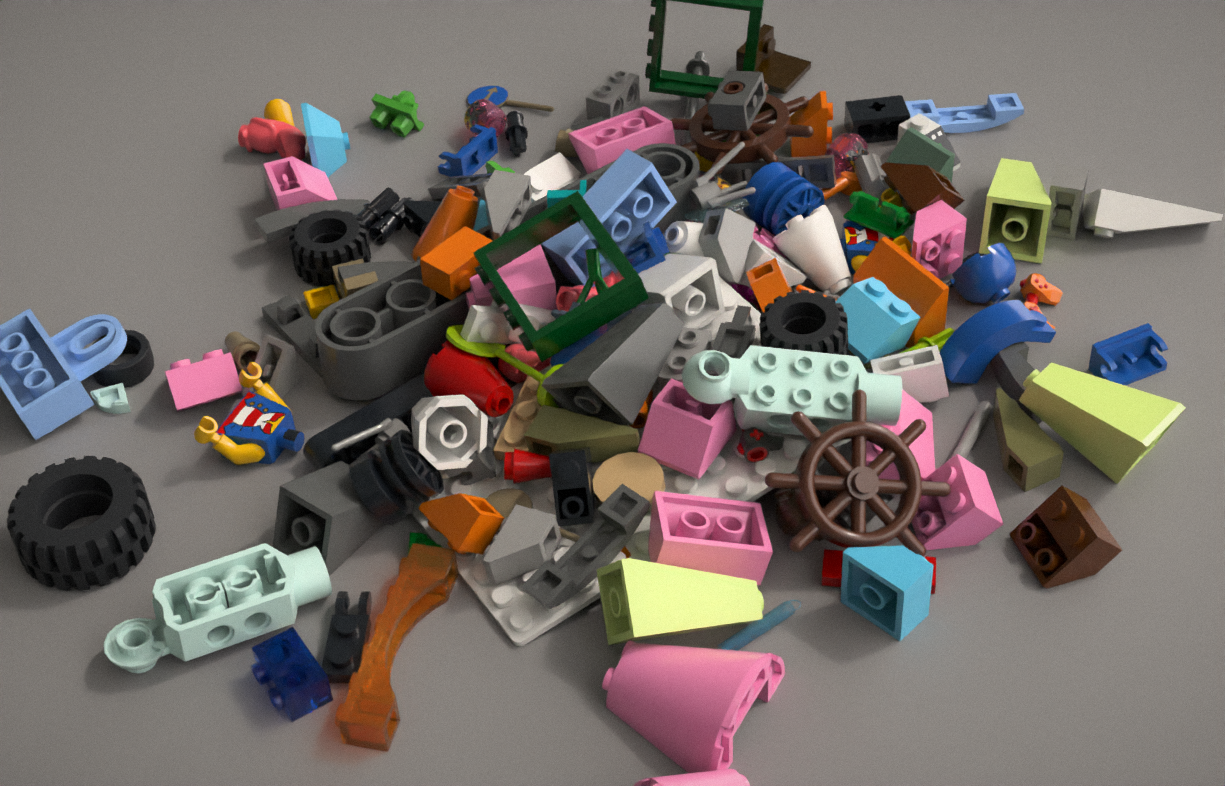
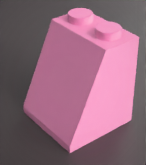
[466,244,558,345]

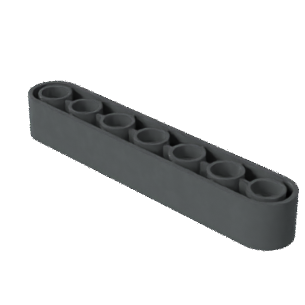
[315,143,699,400]

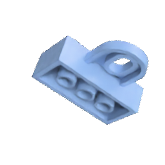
[541,149,677,287]
[0,308,127,440]

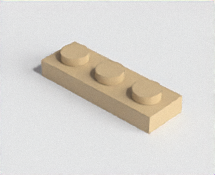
[493,376,542,460]

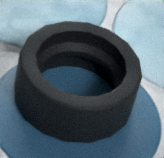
[92,330,154,388]

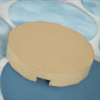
[592,452,666,510]

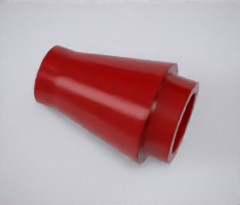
[504,448,552,484]

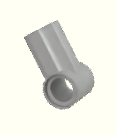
[854,153,900,206]

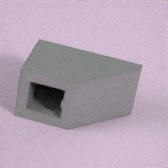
[698,208,756,285]
[482,504,562,585]

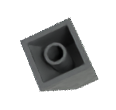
[273,461,385,576]

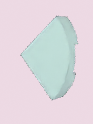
[90,383,131,414]

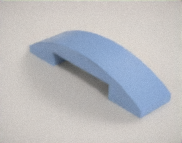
[905,93,1024,133]

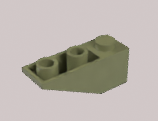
[993,388,1064,492]
[524,405,641,463]

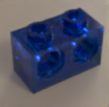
[251,627,333,722]

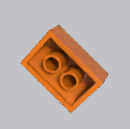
[853,236,949,348]

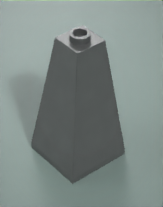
[541,302,685,425]

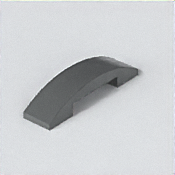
[521,484,650,609]

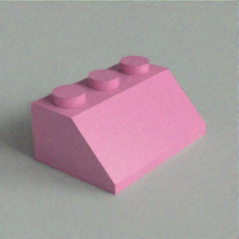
[568,106,676,174]
[866,390,935,480]
[648,491,773,585]

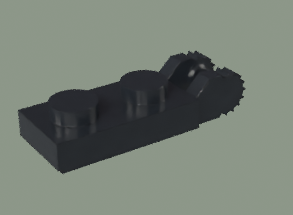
[320,591,372,683]

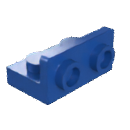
[625,221,670,274]

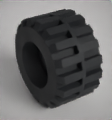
[289,209,371,286]
[759,290,848,355]

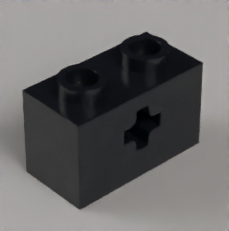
[844,95,910,145]

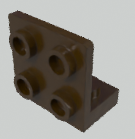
[736,24,811,94]

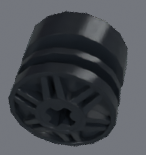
[349,429,444,525]

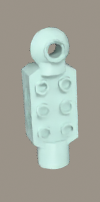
[682,345,903,440]
[104,543,332,673]

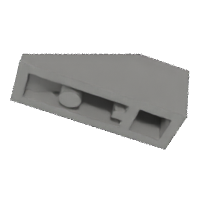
[481,170,532,240]

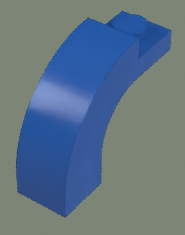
[940,300,1056,384]

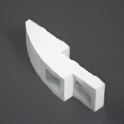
[460,300,555,352]

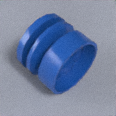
[741,162,825,236]

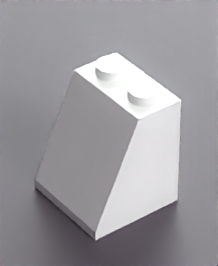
[632,253,725,329]

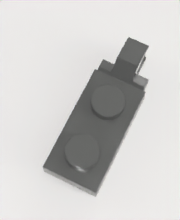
[706,305,756,376]

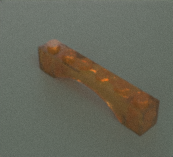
[335,543,459,752]

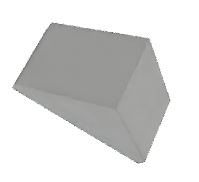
[242,334,302,398]

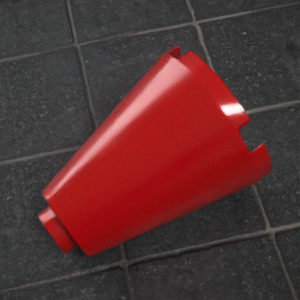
[424,341,514,417]

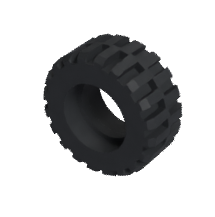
[7,456,156,591]

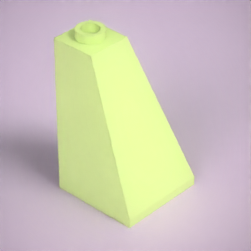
[979,158,1052,264]
[1019,362,1186,484]
[597,558,764,645]

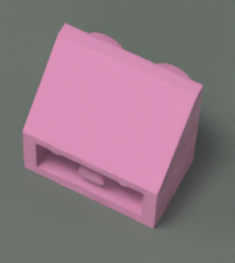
[264,156,338,210]
[911,200,967,279]
[165,349,243,412]
[638,378,737,479]
[912,454,1003,551]

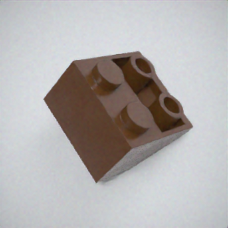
[880,162,965,216]
[1009,485,1122,589]

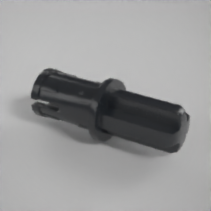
[505,111,528,156]
[357,187,400,231]
[369,197,414,244]

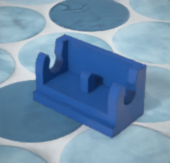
[438,125,498,177]
[1088,323,1168,386]

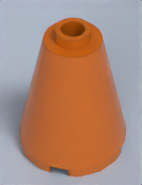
[411,186,479,261]

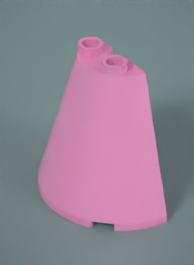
[602,640,785,773]

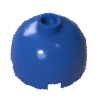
[950,243,1017,304]

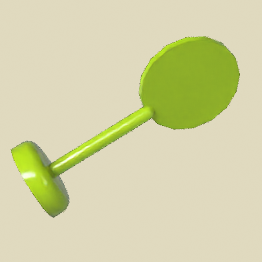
[446,325,564,408]

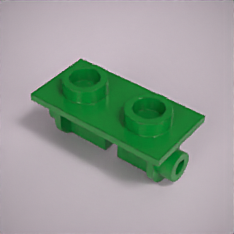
[844,191,914,239]

